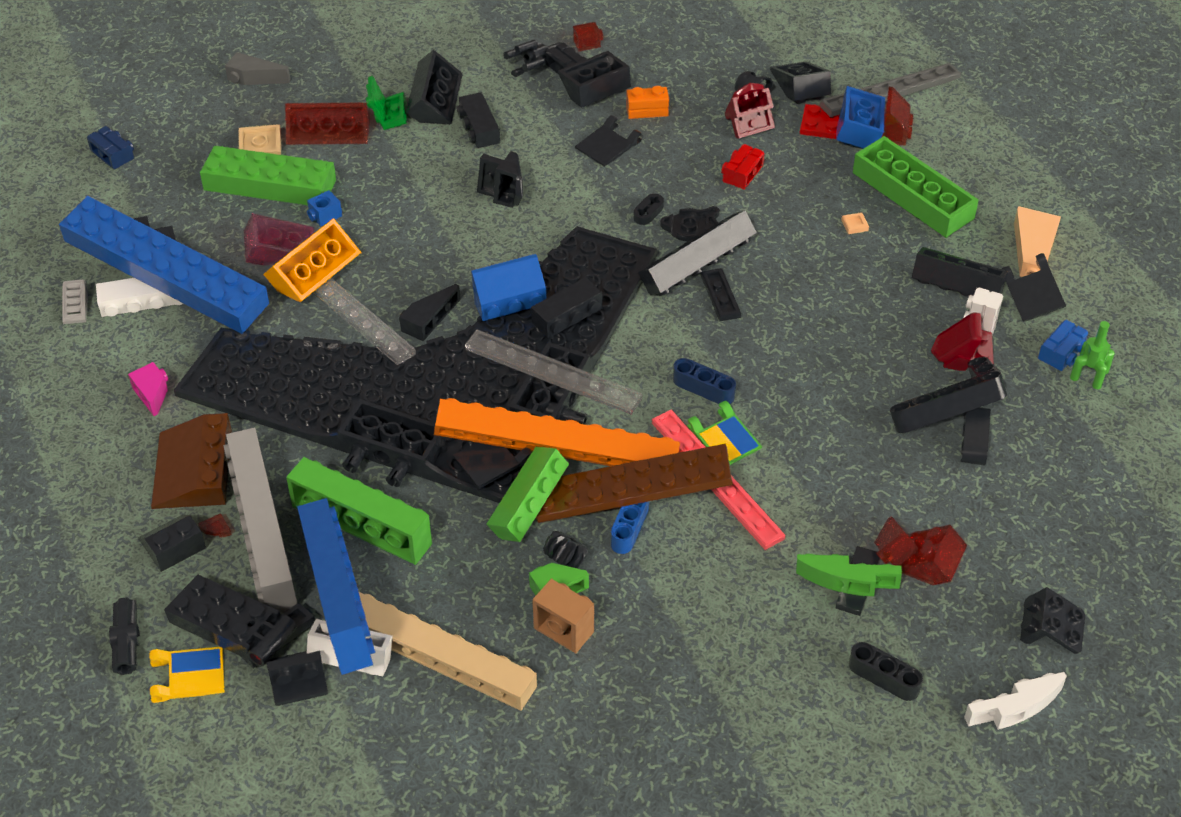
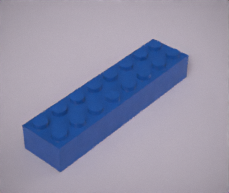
[297,498,376,675]

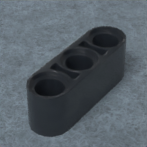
[960,407,991,466]
[849,642,923,701]

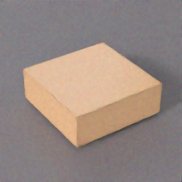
[841,213,869,234]

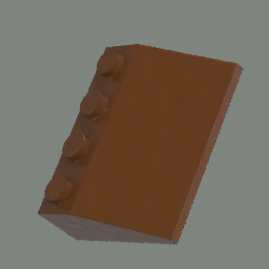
[151,413,232,509]

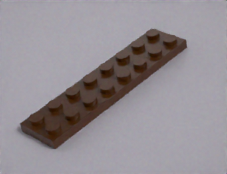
[536,443,733,523]

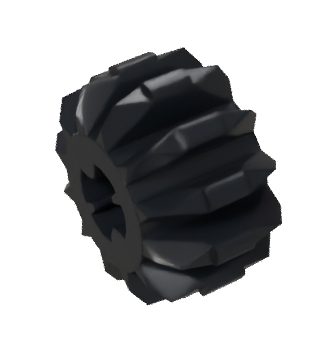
[543,531,587,569]

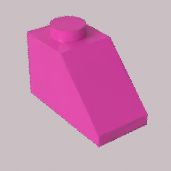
[128,362,168,416]

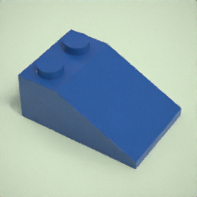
[836,86,885,149]

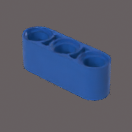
[611,501,649,554]

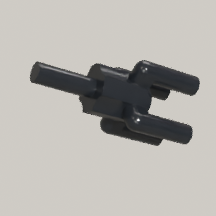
[503,40,560,77]

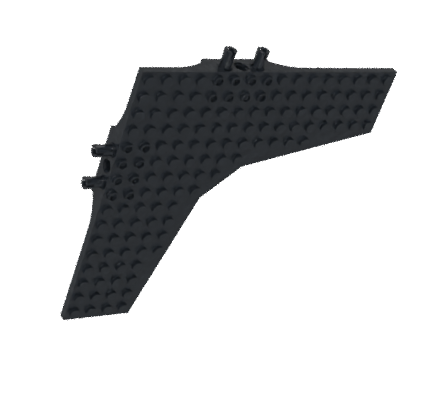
[174,226,657,503]

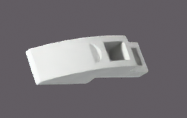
[964,672,1066,729]

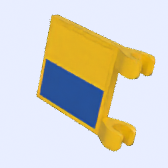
[149,647,224,703]

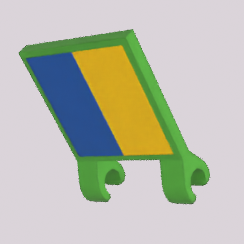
[687,401,762,465]

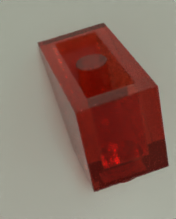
[874,516,919,565]

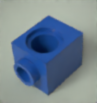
[307,190,342,226]

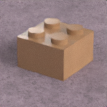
[533,579,594,653]

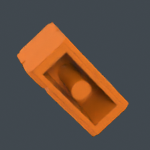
[626,86,669,119]

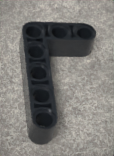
[890,357,1007,433]

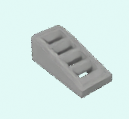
[62,279,88,324]

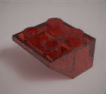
[896,525,967,585]

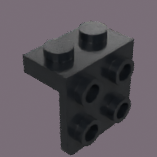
[1020,587,1085,654]

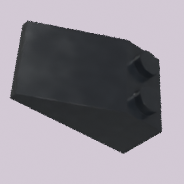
[770,61,831,103]

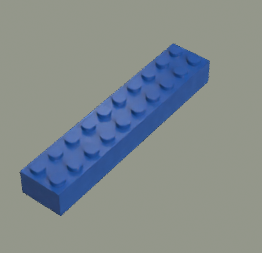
[59,196,269,334]

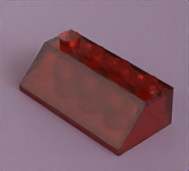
[285,103,370,145]

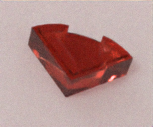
[198,513,232,537]

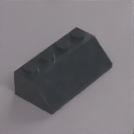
[406,49,463,124]

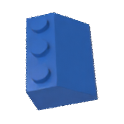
[471,254,546,321]

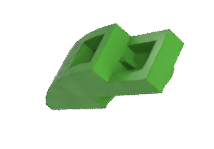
[796,553,902,597]

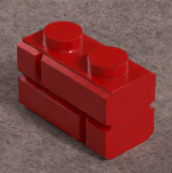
[721,144,765,189]

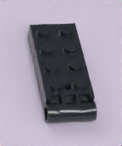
[164,574,297,667]

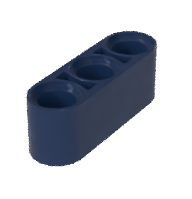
[673,358,736,404]

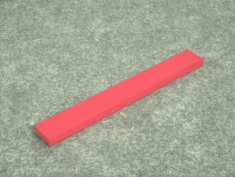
[652,410,786,550]

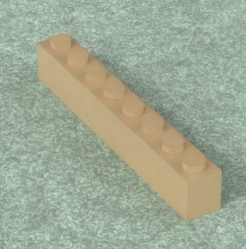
[359,592,537,711]

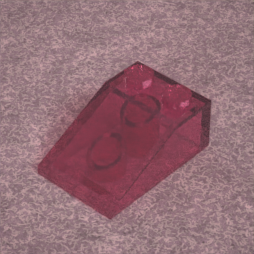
[244,213,314,266]

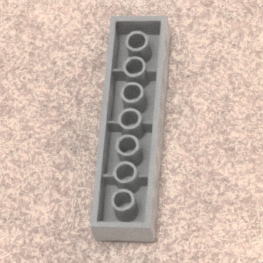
[223,428,297,613]

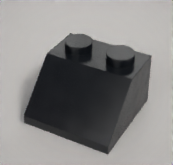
[138,514,206,572]

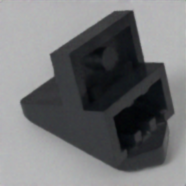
[477,151,523,208]

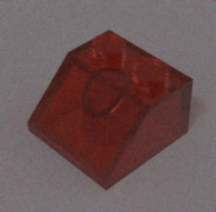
[882,87,914,146]

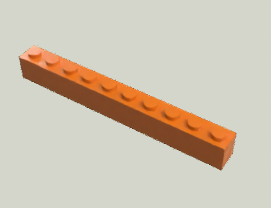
[434,398,680,466]

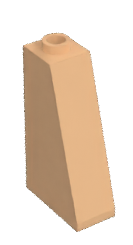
[1014,206,1061,277]

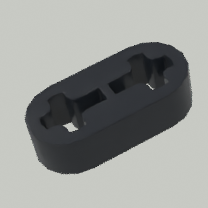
[633,194,664,225]

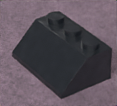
[558,51,631,108]

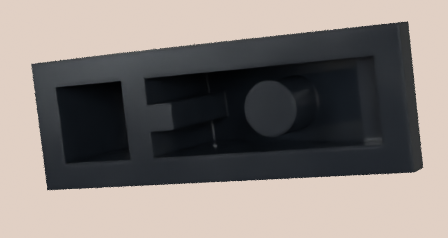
[399,284,461,341]

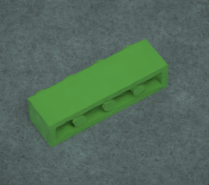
[486,447,569,542]

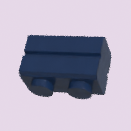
[87,126,134,170]

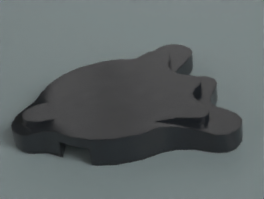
[660,206,720,242]

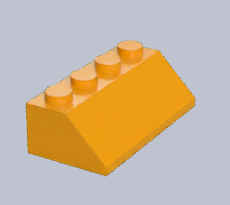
[263,218,361,302]

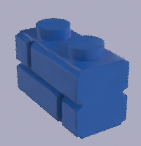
[1038,320,1088,371]

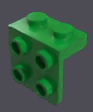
[366,76,407,130]

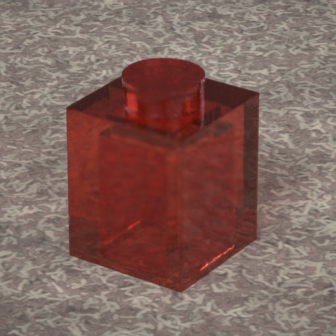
[573,22,603,52]

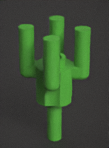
[1070,321,1115,389]

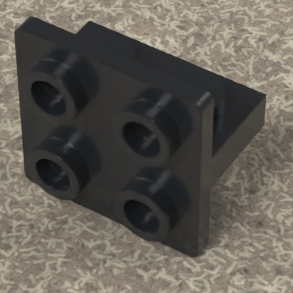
[266,651,328,706]

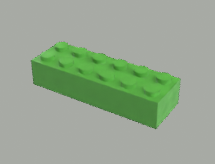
[853,136,979,238]
[200,146,336,205]
[286,457,432,565]

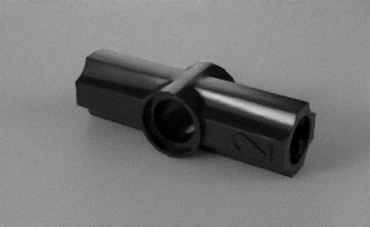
[109,597,140,675]

